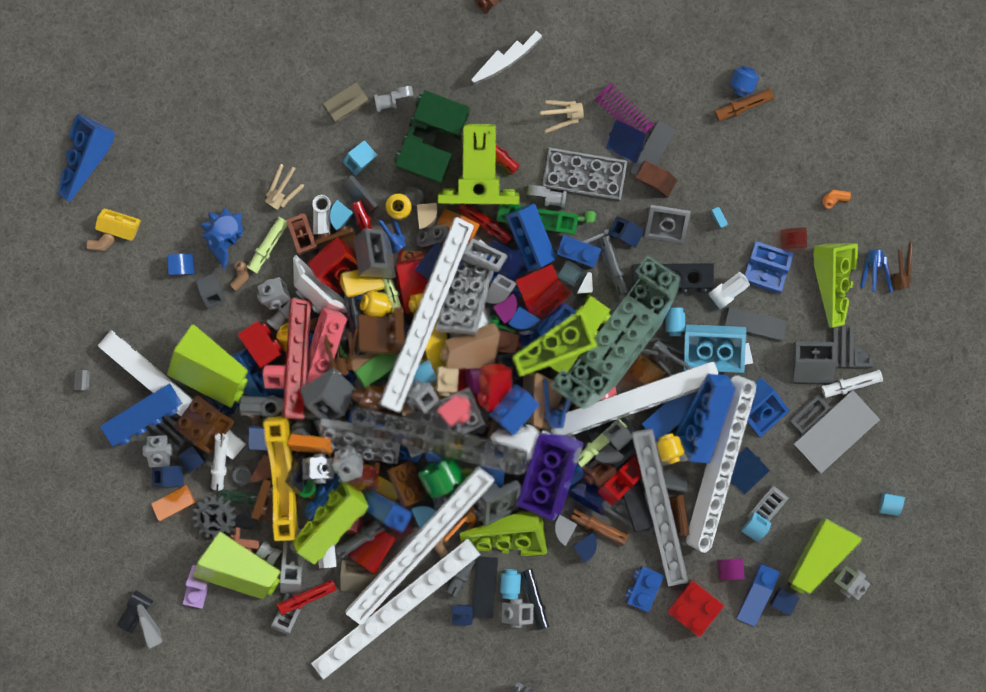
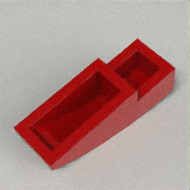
[598,454,642,506]

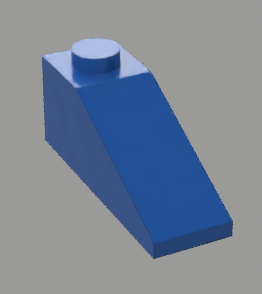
[736,563,780,626]

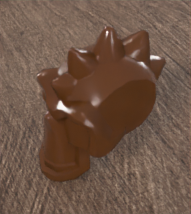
[351,383,407,422]

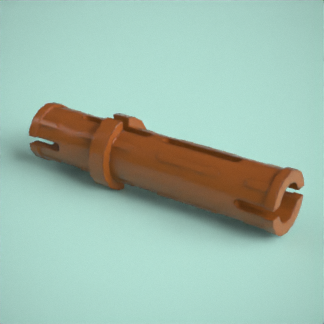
[714,88,774,122]
[569,509,629,546]

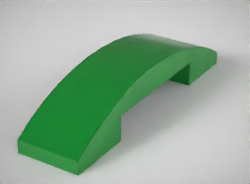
[497,204,579,235]

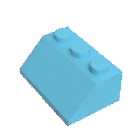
[684,324,746,373]

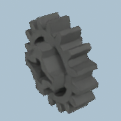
[192,494,237,539]

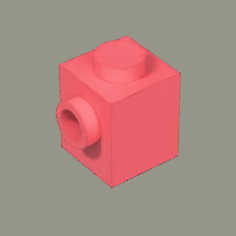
[438,395,472,427]

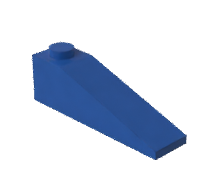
[58,114,115,201]

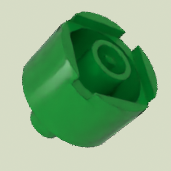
[418,453,466,498]

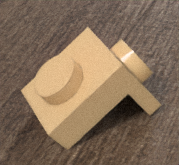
[433,367,459,396]

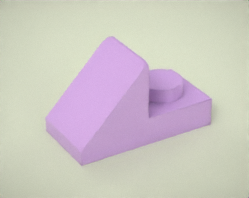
[183,565,209,609]

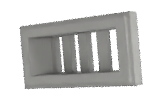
[462,238,508,272]
[747,485,789,521]
[271,593,301,635]
[137,604,162,649]

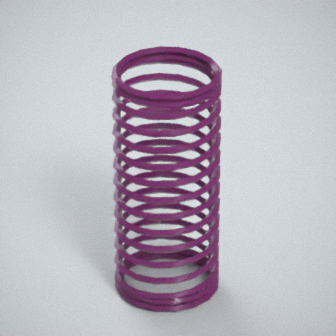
[595,83,654,141]

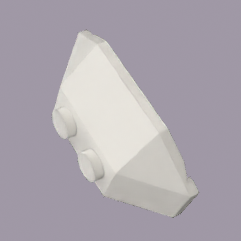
[293,255,347,314]
[490,424,550,460]

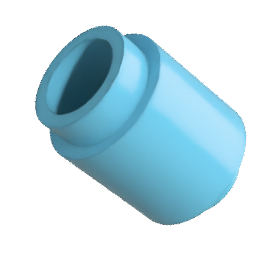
[665,308,685,336]
[500,569,521,599]

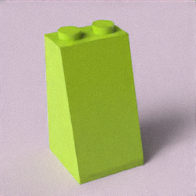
[167,324,248,408]
[788,518,862,594]
[192,532,280,600]

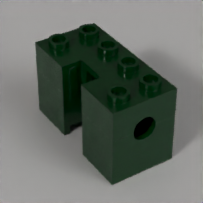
[394,90,470,186]

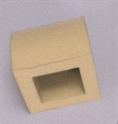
[417,203,438,230]

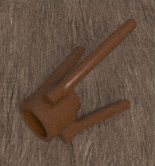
[884,242,913,289]
[324,329,359,375]

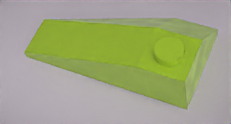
[813,243,858,328]
[460,511,547,556]

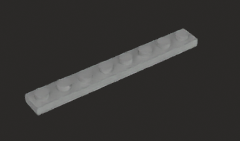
[632,428,688,586]

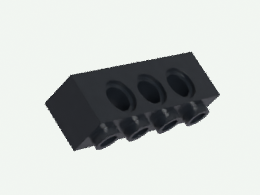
[632,263,714,292]

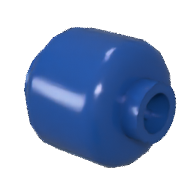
[730,65,759,97]

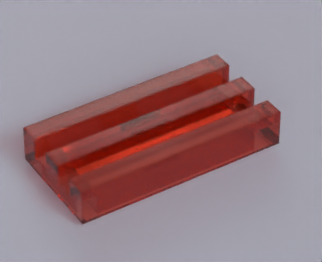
[529,278,572,320]

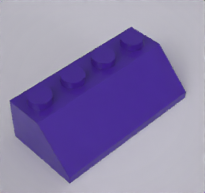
[517,433,584,521]

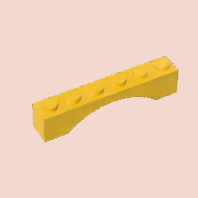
[264,416,299,541]

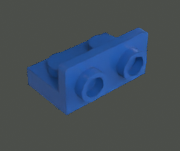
[624,566,664,613]

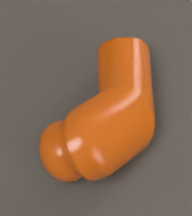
[822,190,851,209]

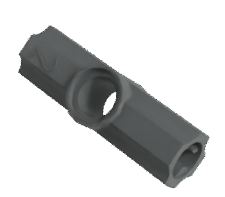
[240,395,284,417]

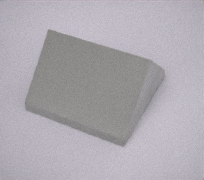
[644,205,691,244]

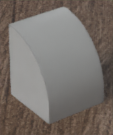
[486,274,517,304]
[555,515,577,546]

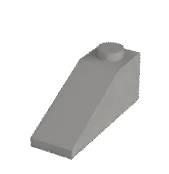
[280,529,303,594]

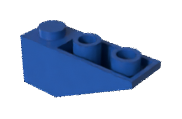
[230,348,272,407]

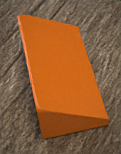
[288,434,332,455]
[151,485,196,522]

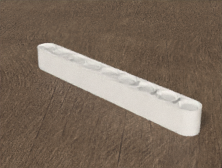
[98,330,246,459]
[549,362,719,436]
[686,376,756,552]

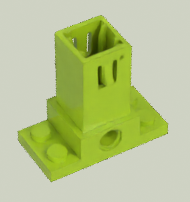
[438,124,519,204]

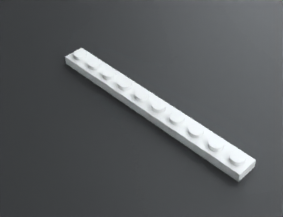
[379,217,474,412]
[345,466,494,625]
[311,539,481,679]

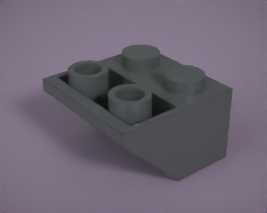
[353,229,396,278]
[793,342,837,383]
[300,367,356,420]

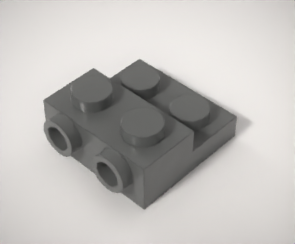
[474,480,521,526]

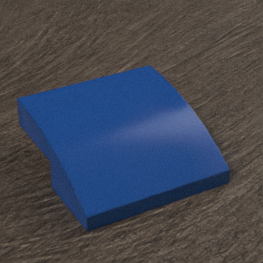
[744,241,794,294]
[534,300,576,337]

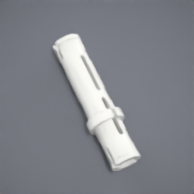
[821,370,883,398]
[211,434,228,491]

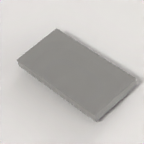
[542,148,627,200]
[436,261,494,335]
[396,387,486,458]
[794,390,880,474]
[319,418,402,464]

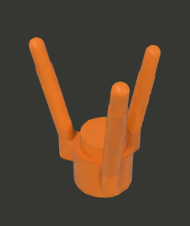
[443,505,478,546]

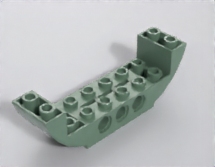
[550,255,680,409]

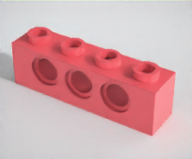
[306,307,347,385]

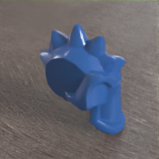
[201,208,243,269]

